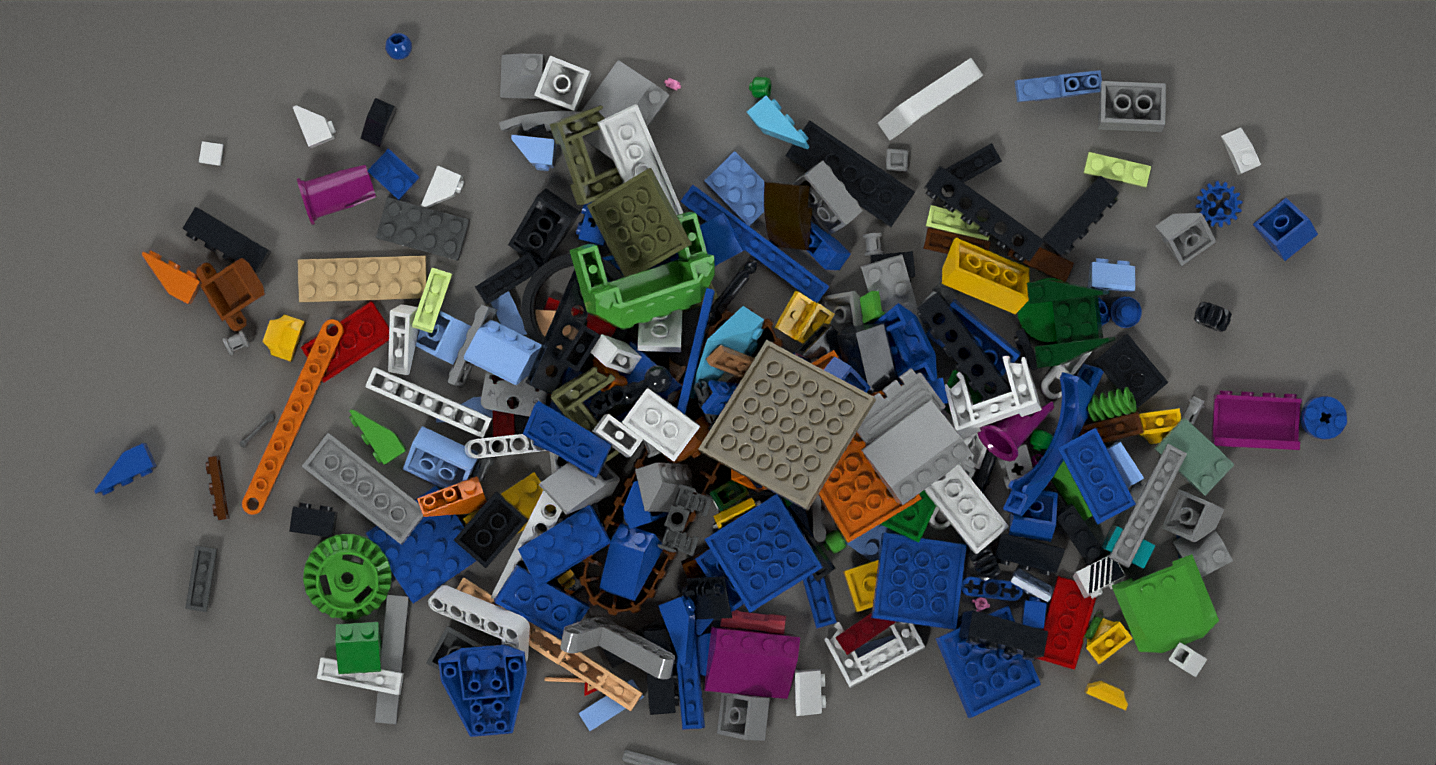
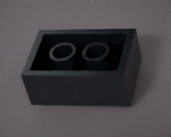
[454,491,529,568]

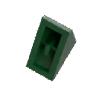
[710,479,750,511]

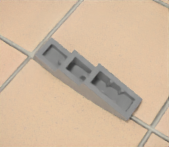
[499,111,580,133]

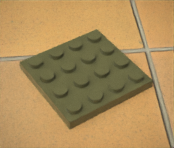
[587,168,692,277]

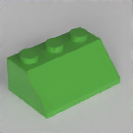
[1051,461,1092,520]

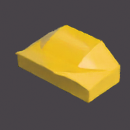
[263,314,305,362]
[1139,408,1181,444]
[1086,618,1133,664]
[1084,680,1128,711]

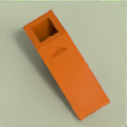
[142,250,202,304]
[417,476,487,517]

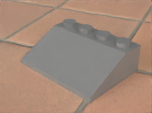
[581,60,670,161]
[861,400,972,505]

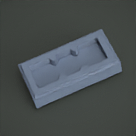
[1011,568,1054,602]

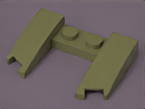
[549,105,623,205]
[551,367,639,463]

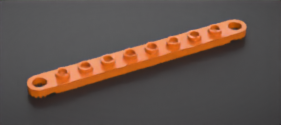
[242,319,344,515]

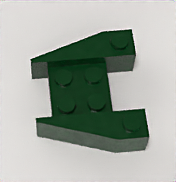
[1027,280,1115,368]

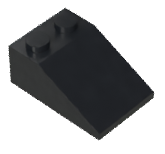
[508,188,581,267]

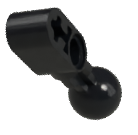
[590,365,672,417]

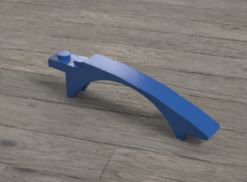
[1003,364,1104,516]

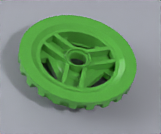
[303,534,391,620]

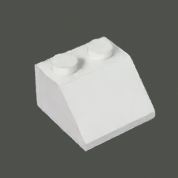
[534,56,591,112]
[795,669,826,716]

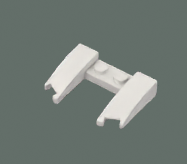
[944,356,1042,438]
[825,622,925,688]

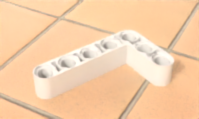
[878,58,983,141]
[464,434,569,474]
[428,585,530,662]

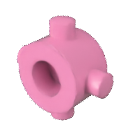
[664,78,681,91]
[972,597,990,612]

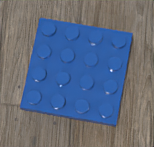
[366,485,477,604]
[705,494,823,613]
[871,533,967,630]
[935,606,1041,718]

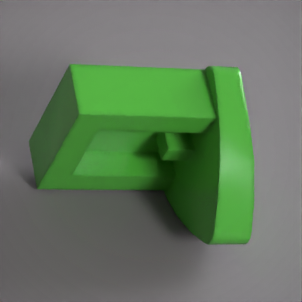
[860,291,886,324]

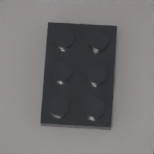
[1094,334,1169,409]

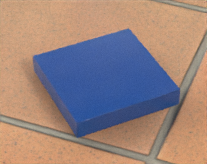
[700,212,745,266]

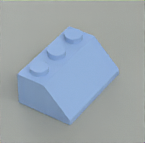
[464,319,542,385]
[403,426,479,489]

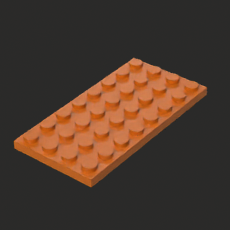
[811,350,922,543]

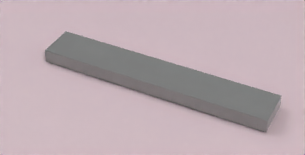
[1109,444,1187,568]
[375,594,409,724]

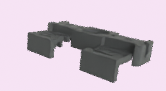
[658,484,713,556]

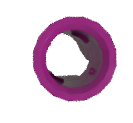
[297,165,376,225]
[977,401,1054,462]

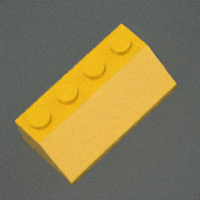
[942,238,1029,314]

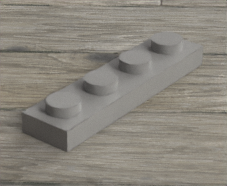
[448,304,497,387]

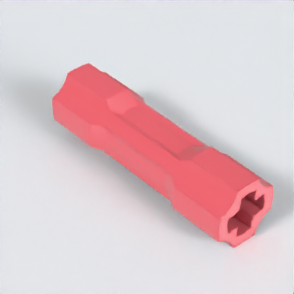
[720,610,786,634]

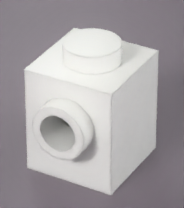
[1169,642,1207,677]

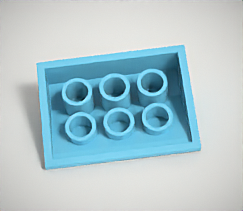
[690,306,764,399]

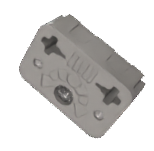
[481,371,548,417]

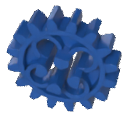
[1195,181,1242,228]

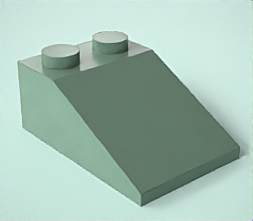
[1154,418,1234,496]

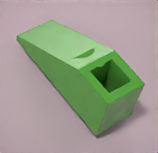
[349,409,408,465]

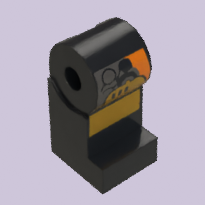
[555,567,585,596]

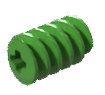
[1088,387,1137,422]

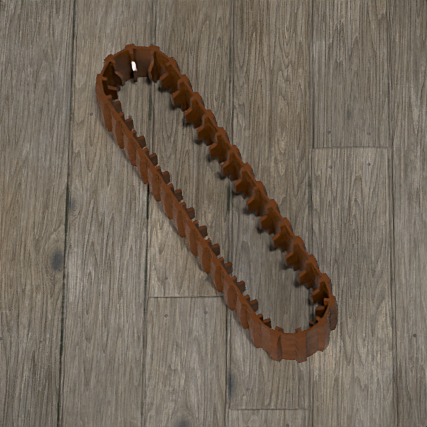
[579,307,783,616]

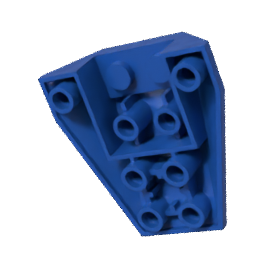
[438,645,527,737]

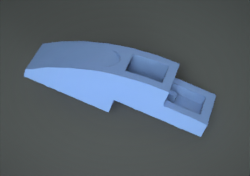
[1014,70,1102,102]

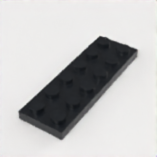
[785,120,915,227]

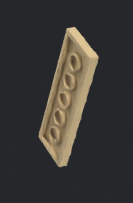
[298,256,427,302]

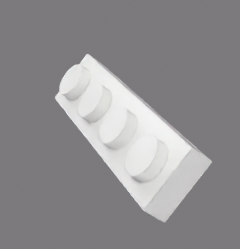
[317,657,404,695]

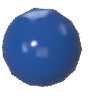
[385,33,412,60]

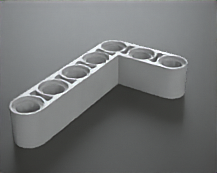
[560,616,675,679]

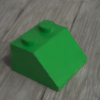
[335,622,382,674]

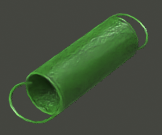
[1083,612,1103,644]

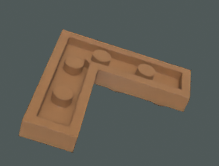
[706,345,755,395]

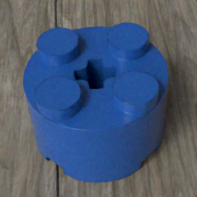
[1300,396,1347,439]

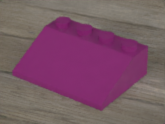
[704,627,800,699]

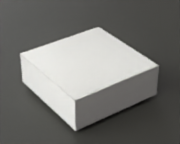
[199,141,224,166]

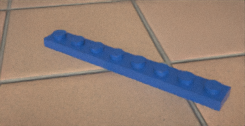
[680,185,829,303]

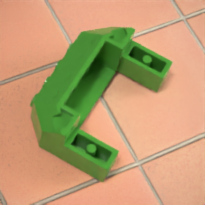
[569,212,715,330]

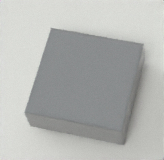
[886,149,908,171]

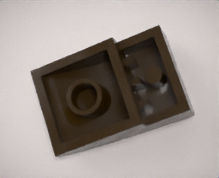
[764,182,812,250]

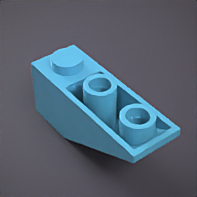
[747,96,809,149]

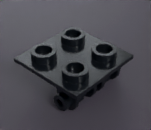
[682,576,732,620]

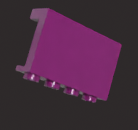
[1212,390,1302,450]

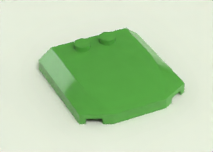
[1112,554,1219,653]

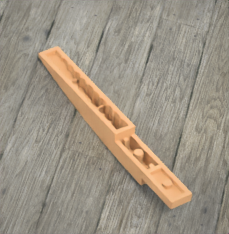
[457,577,643,711]

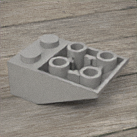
[539,462,620,514]

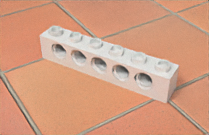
[365,367,493,438]
[491,490,563,599]

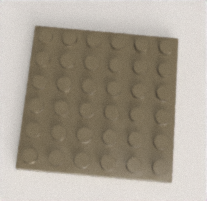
[698,340,876,511]

